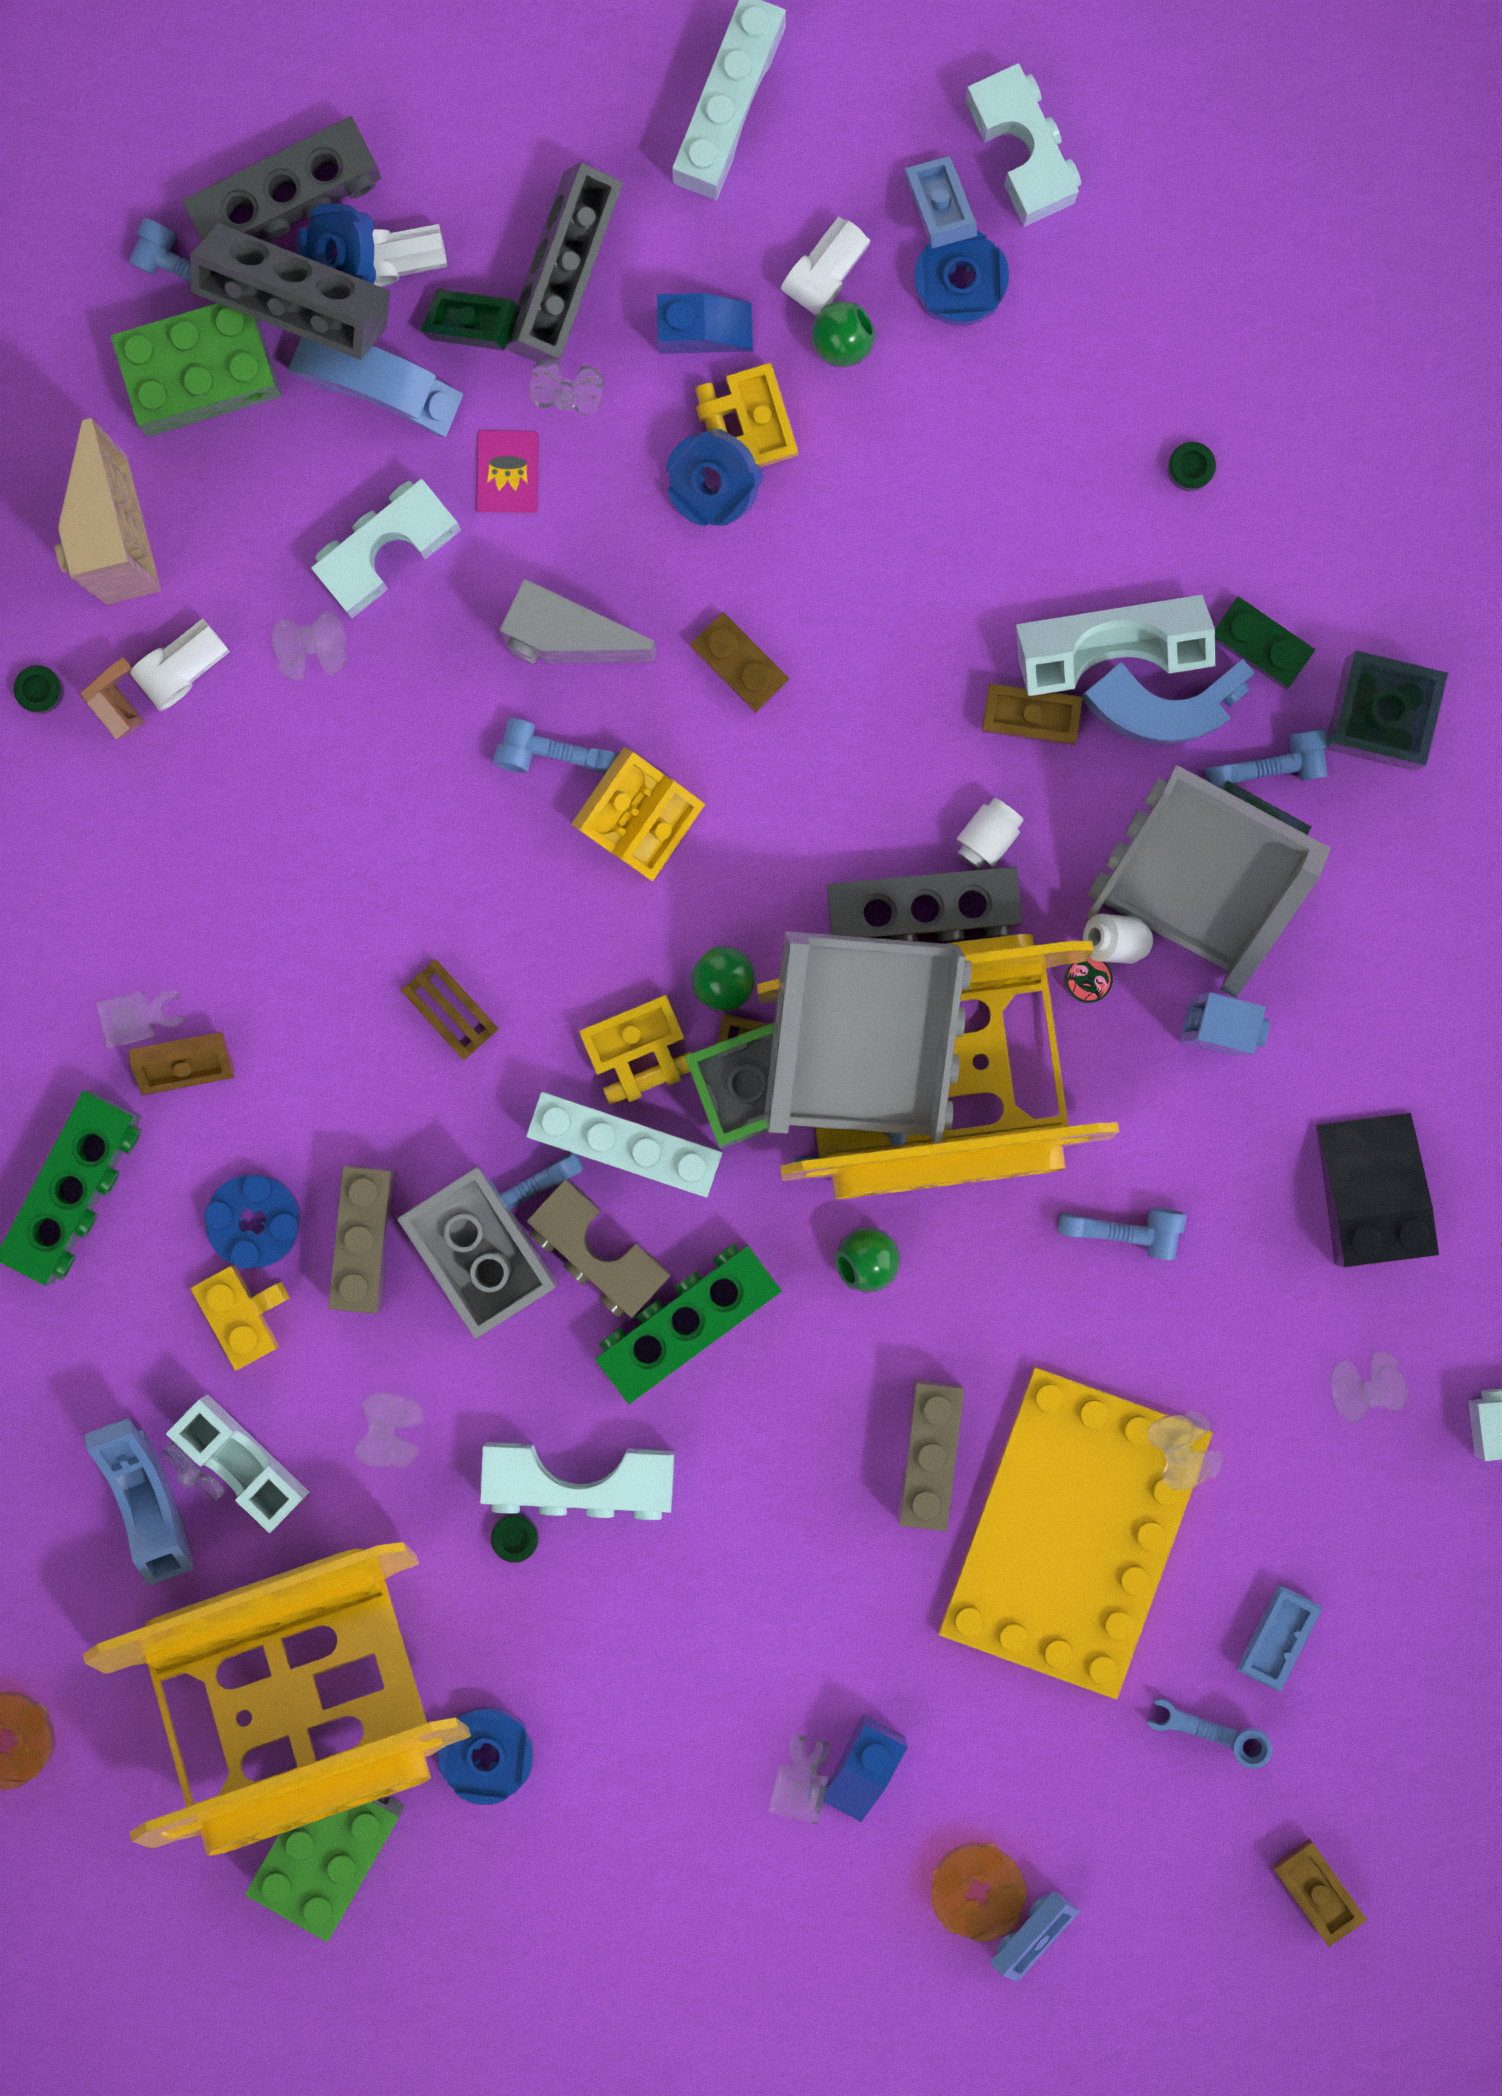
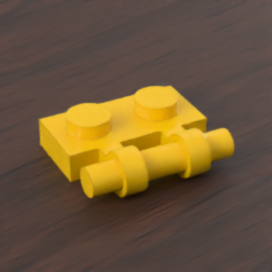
[695,363,799,467]
[579,995,691,1105]

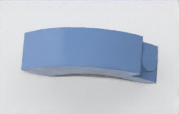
[288,337,463,437]
[1082,659,1255,745]
[84,1418,194,1586]

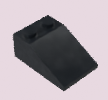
[1316,1113,1439,1267]

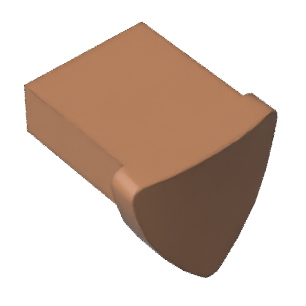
[79,657,146,740]

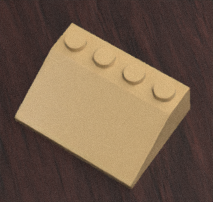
[55,418,161,605]

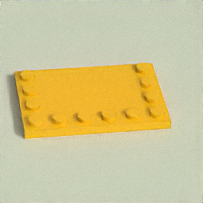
[938,1366,1213,1700]

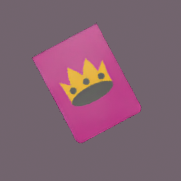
[477,430,539,513]

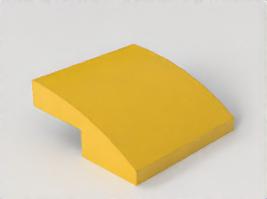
[571,747,705,882]

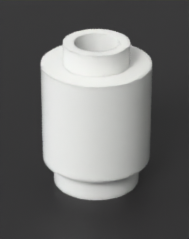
[956,797,1024,870]
[1083,914,1153,964]

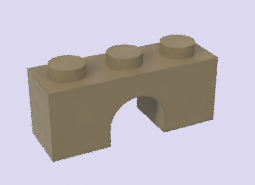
[328,1165,396,1314]
[527,1179,671,1318]
[897,1379,964,1532]

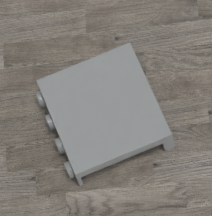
[1086,765,1331,998]
[764,931,971,1144]

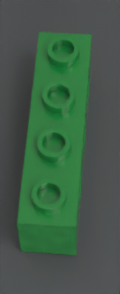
[0,1090,142,1286]
[595,1243,782,1405]

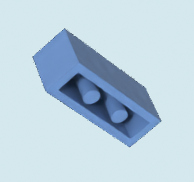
[1179,992,1270,1056]

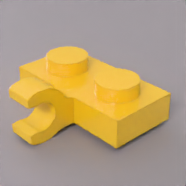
[190,1264,290,1371]

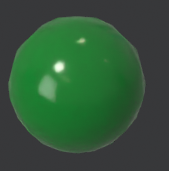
[810,301,876,367]
[690,946,755,1012]
[834,1227,901,1293]

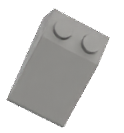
[499,579,657,665]
[397,1167,559,1339]

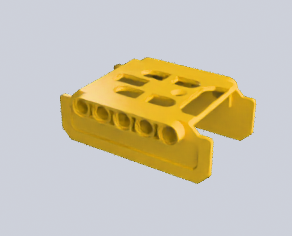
[757,934,1119,1199]
[83,1542,471,1856]

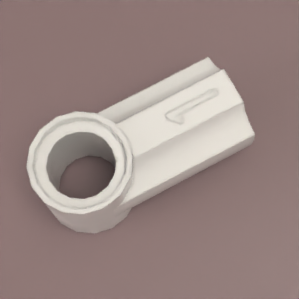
[781,216,871,316]
[372,224,448,287]
[130,618,230,711]

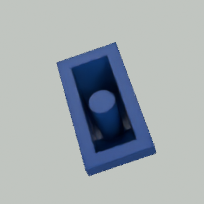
[657,293,753,354]
[819,1715,908,1822]

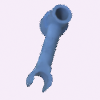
[128,217,190,282]
[492,718,618,775]
[1205,729,1328,786]
[487,1153,584,1210]
[1058,1207,1187,1260]
[1147,1698,1272,1769]

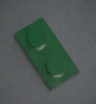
[420,289,521,351]
[1215,596,1316,690]

